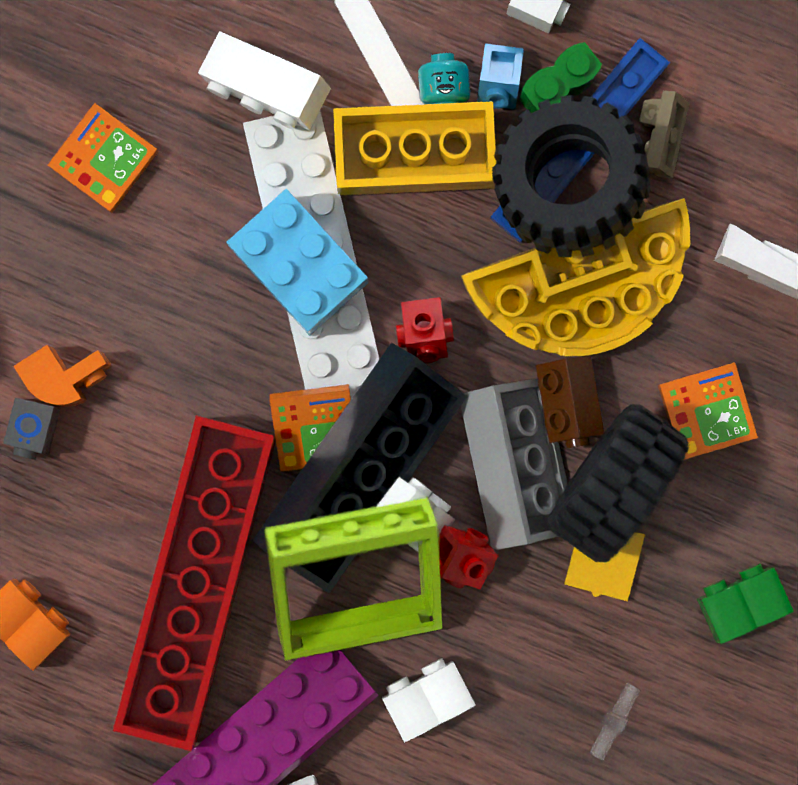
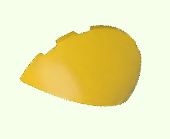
[461,198,690,356]

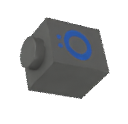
[3,397,61,460]

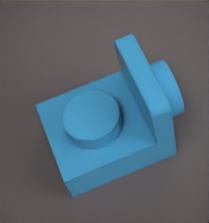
[477,43,524,109]

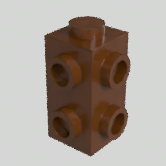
[536,356,605,449]

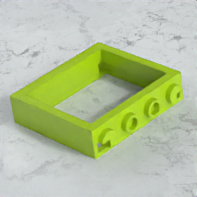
[265,497,442,661]

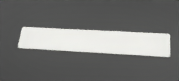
[335,0,424,106]

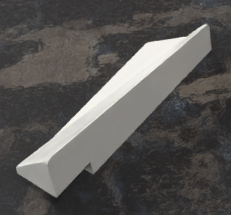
[714,224,798,299]

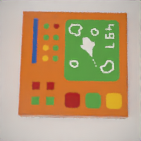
[48,103,159,213]
[658,362,758,460]
[270,384,351,472]

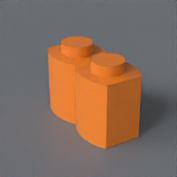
[0,578,71,671]

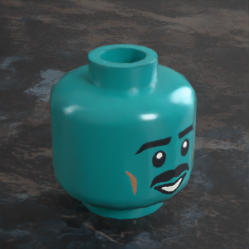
[418,53,470,104]

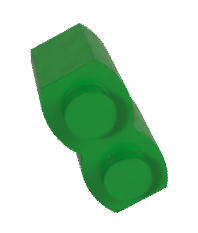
[519,42,602,114]
[697,563,794,644]

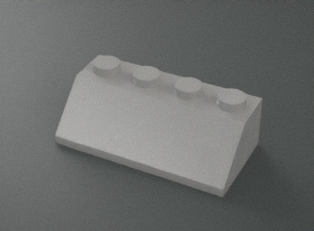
[461,378,568,550]

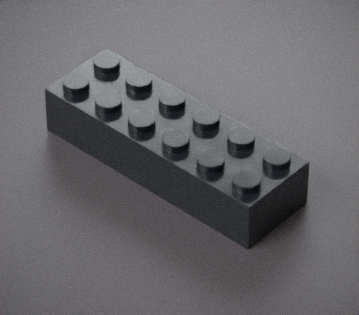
[253,343,467,594]

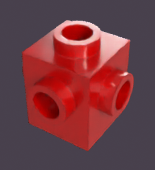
[396,297,454,364]
[438,525,499,590]

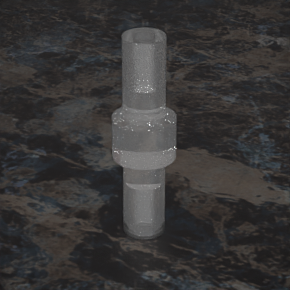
[589,683,641,760]

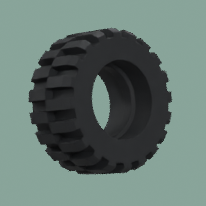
[492,95,651,258]
[548,404,689,563]

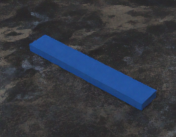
[490,38,670,243]

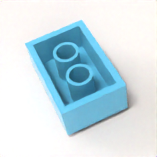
[226,188,368,336]

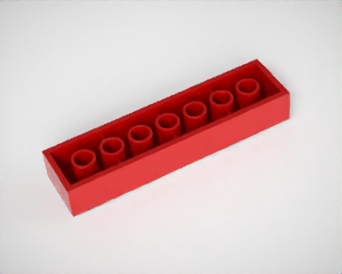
[113,416,276,751]

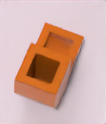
[13,345,112,407]

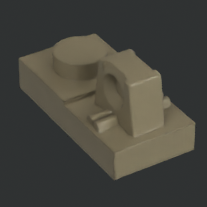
[640,90,689,178]

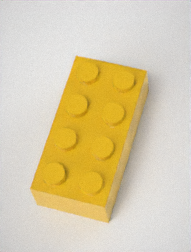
[333,101,496,195]

